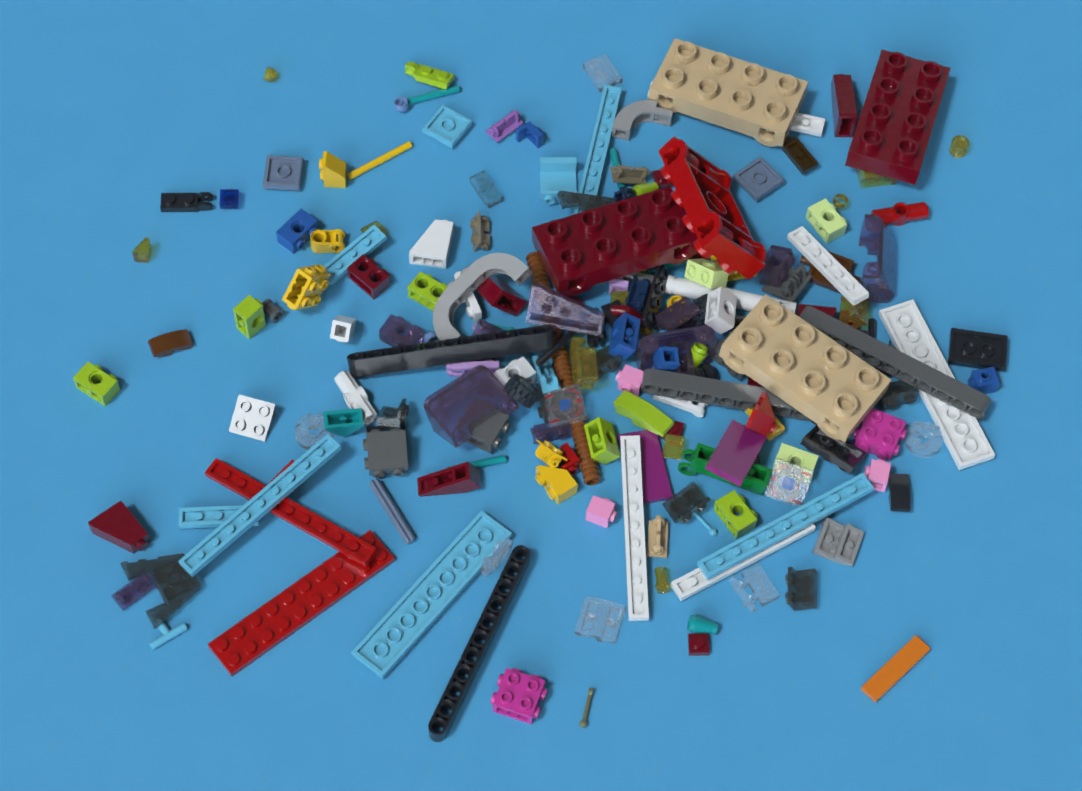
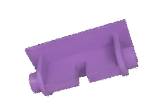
[485,110,524,143]

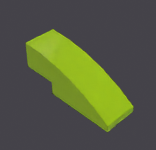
[613,390,674,437]

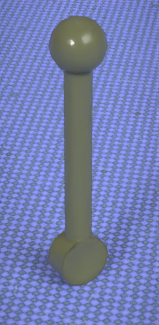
[579,687,594,728]

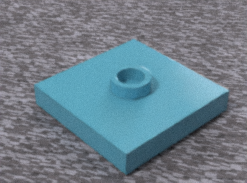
[422,105,472,149]

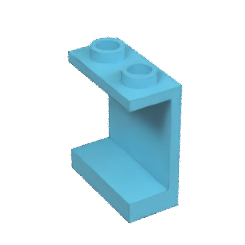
[540,157,578,205]

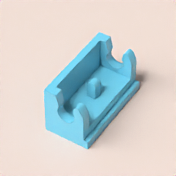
[532,355,561,394]

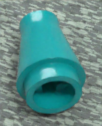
[687,614,718,634]

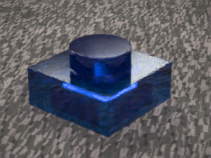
[219,189,239,209]

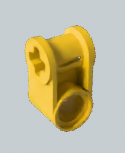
[310,229,346,254]

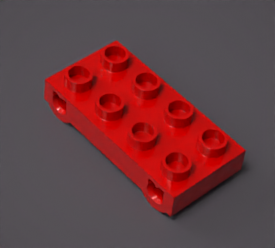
[658,137,766,279]

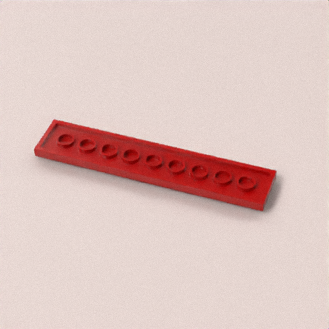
[208,530,395,677]

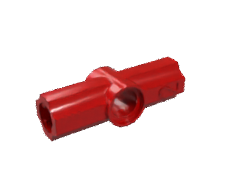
[871,202,929,227]

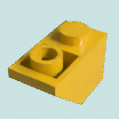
[319,151,347,188]
[535,465,578,505]

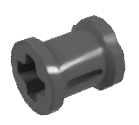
[262,299,284,323]

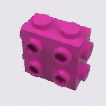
[853,408,907,461]
[490,668,548,724]

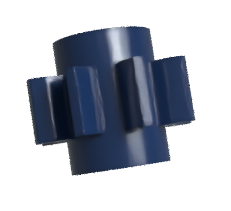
[613,187,636,202]

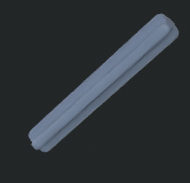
[370,478,415,545]

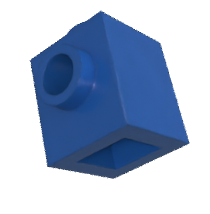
[653,346,680,372]
[968,367,1000,394]

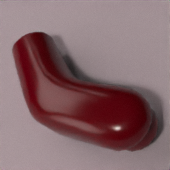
[611,305,644,329]

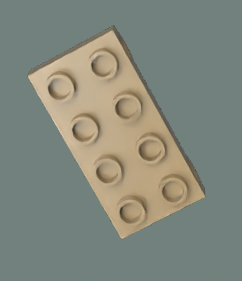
[648,38,808,147]
[719,294,891,443]

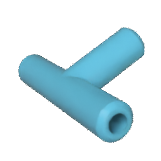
[149,619,188,650]

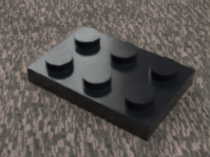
[948,328,1008,372]
[800,425,867,474]

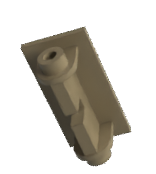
[610,165,649,185]
[470,211,490,252]

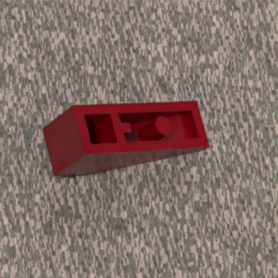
[417,462,481,497]

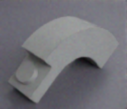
[612,100,673,141]

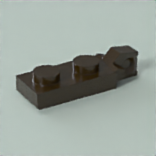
[780,135,818,175]

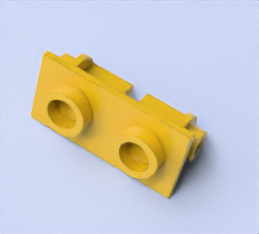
[535,439,568,468]

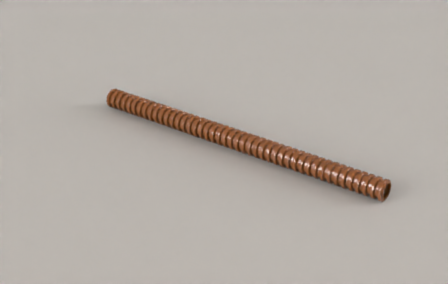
[526,252,601,485]

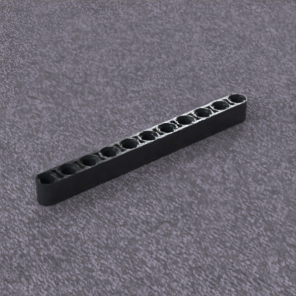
[347,325,556,377]
[428,545,530,742]

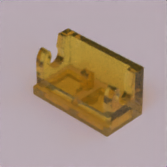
[839,296,869,329]
[570,347,598,389]

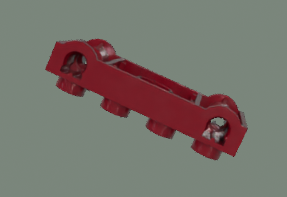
[845,50,951,185]
[532,186,698,296]

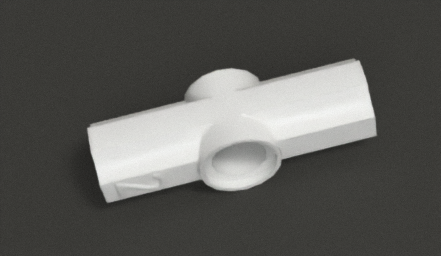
[334,371,377,425]

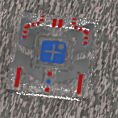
[542,383,588,430]
[764,458,814,507]

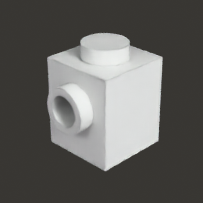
[330,315,356,342]

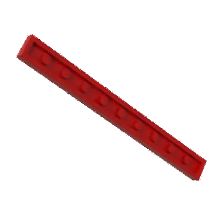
[205,458,377,566]

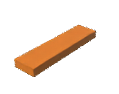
[861,635,931,703]

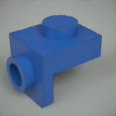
[516,121,544,148]

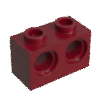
[347,254,390,299]

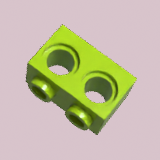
[407,271,448,311]

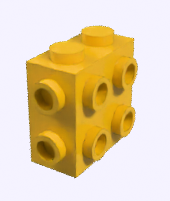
[282,264,331,310]

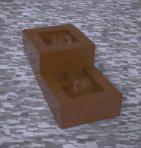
[148,329,193,357]

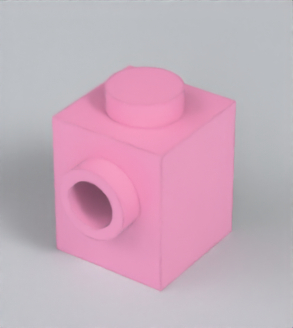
[616,364,644,397]
[864,459,891,492]
[585,495,617,528]

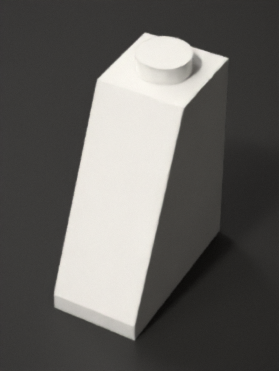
[409,219,454,269]

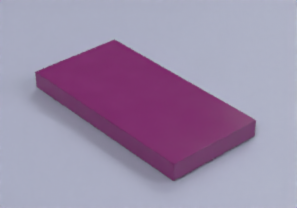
[705,419,767,486]
[618,430,673,504]

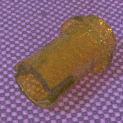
[654,567,671,594]

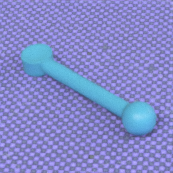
[687,505,717,536]

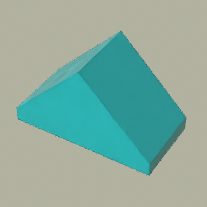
[323,408,364,438]

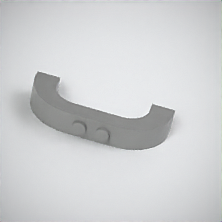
[433,253,533,340]

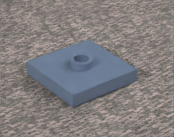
[263,155,304,191]
[733,157,784,202]

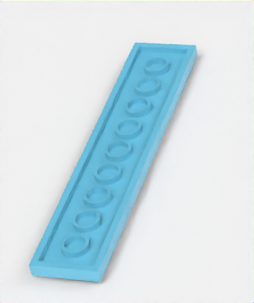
[351,510,512,679]

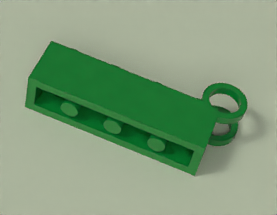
[677,443,772,495]

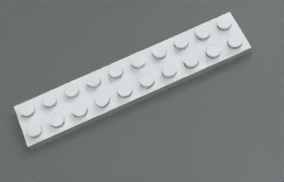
[878,300,995,470]

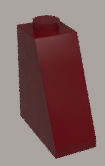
[476,275,527,317]
[88,501,150,554]

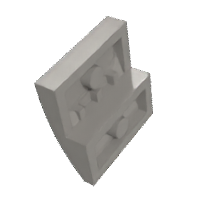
[812,517,864,566]

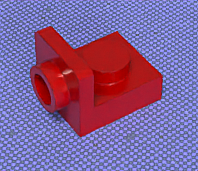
[560,443,580,475]

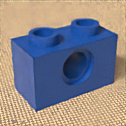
[276,208,319,254]
[608,312,641,360]

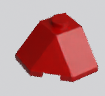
[745,391,777,436]

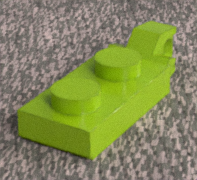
[405,61,454,90]

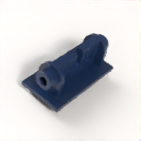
[625,275,650,312]

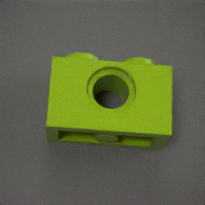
[233,295,266,339]
[73,362,120,406]
[584,417,620,465]
[713,490,757,540]

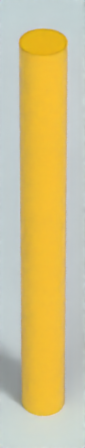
[347,141,412,180]

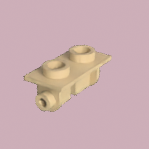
[647,516,668,558]

